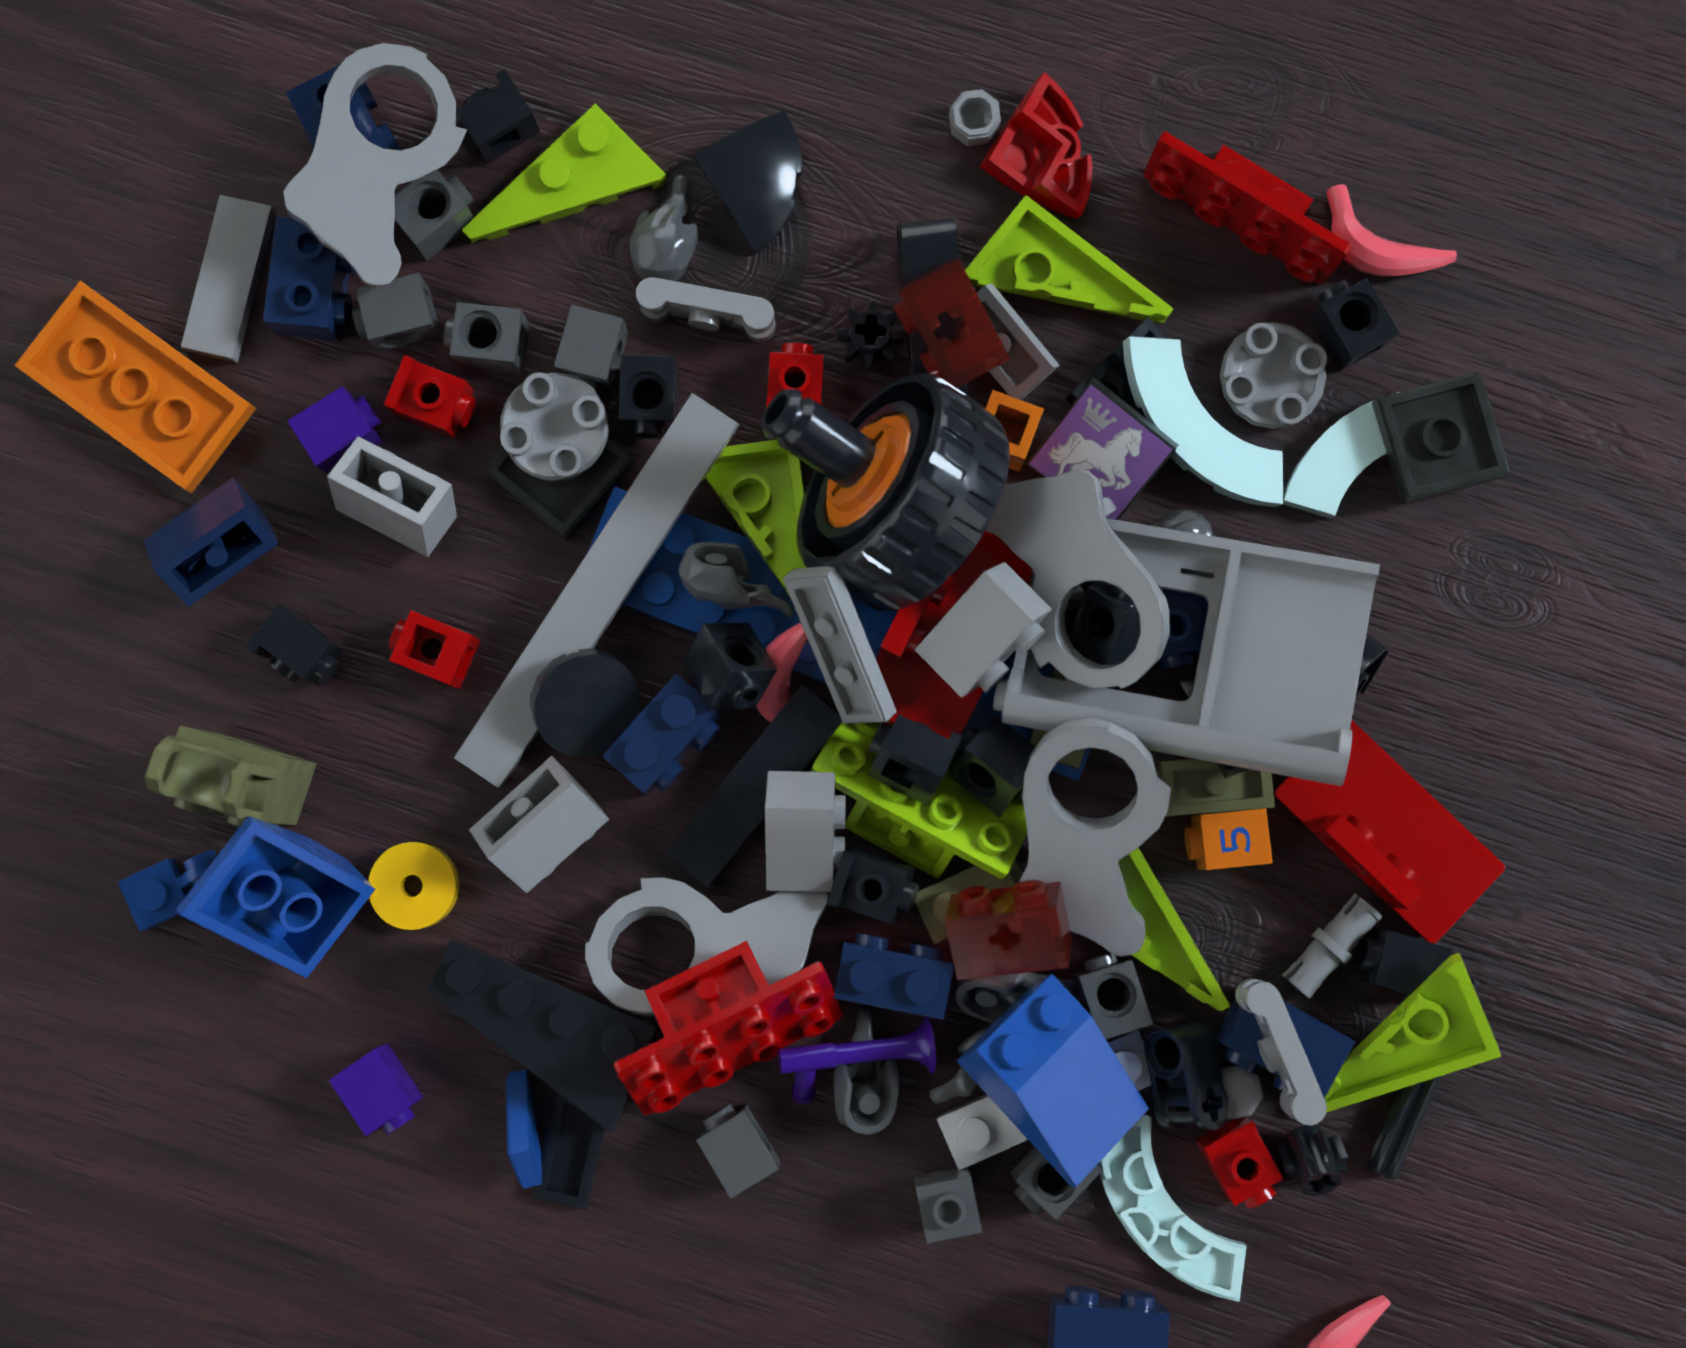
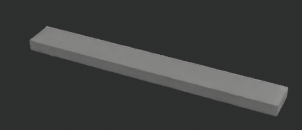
[454,393,740,788]

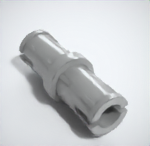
[1282,893,1382,999]

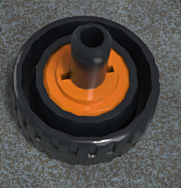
[761,373,1010,611]

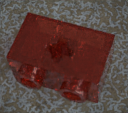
[893,257,1010,388]
[944,880,1072,980]

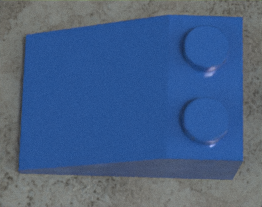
[176,816,375,978]
[956,974,1149,1188]

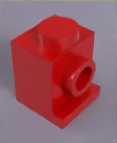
[766,343,824,408]
[383,355,476,439]
[388,610,481,689]
[1195,1116,1283,1208]

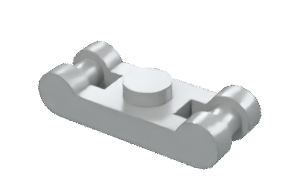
[636,277,776,342]
[1235,978,1327,1126]

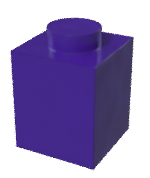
[287,386,383,475]
[329,1043,424,1137]

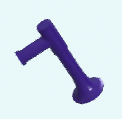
[777,1016,936,1104]

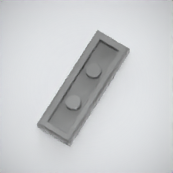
[181,195,276,363]
[783,566,897,723]

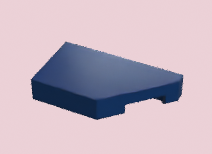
[506,1069,542,1188]

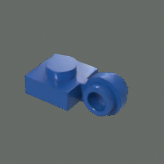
[118,850,217,932]

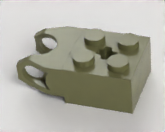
[145,725,317,827]

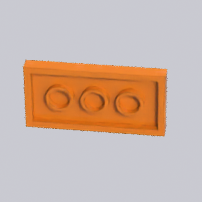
[14,281,257,494]

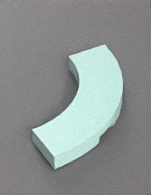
[1123,337,1283,507]
[1283,392,1399,519]
[1097,1114,1247,1302]

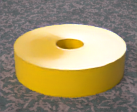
[368,842,459,930]

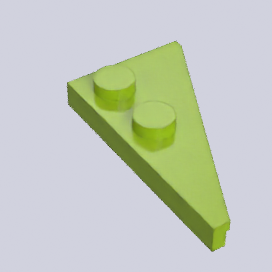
[462,103,668,243]
[961,195,1174,324]
[705,440,807,598]
[1118,847,1230,1012]
[1325,953,1501,1113]

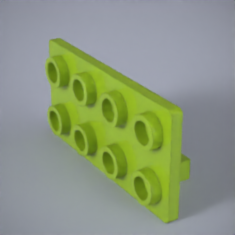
[810,721,1027,879]

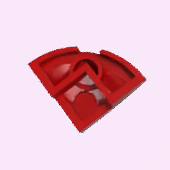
[979,72,1093,219]

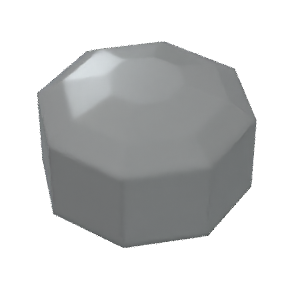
[949,89,1001,146]
[1208,1063,1263,1119]

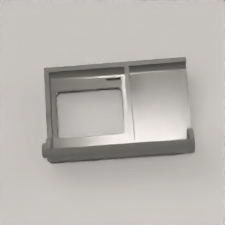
[993,518,1380,786]

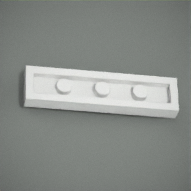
[936,1030,1151,1170]

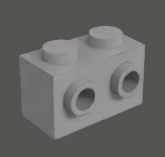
[327,436,457,557]
[915,562,1052,698]
[469,756,609,893]
[765,771,846,892]

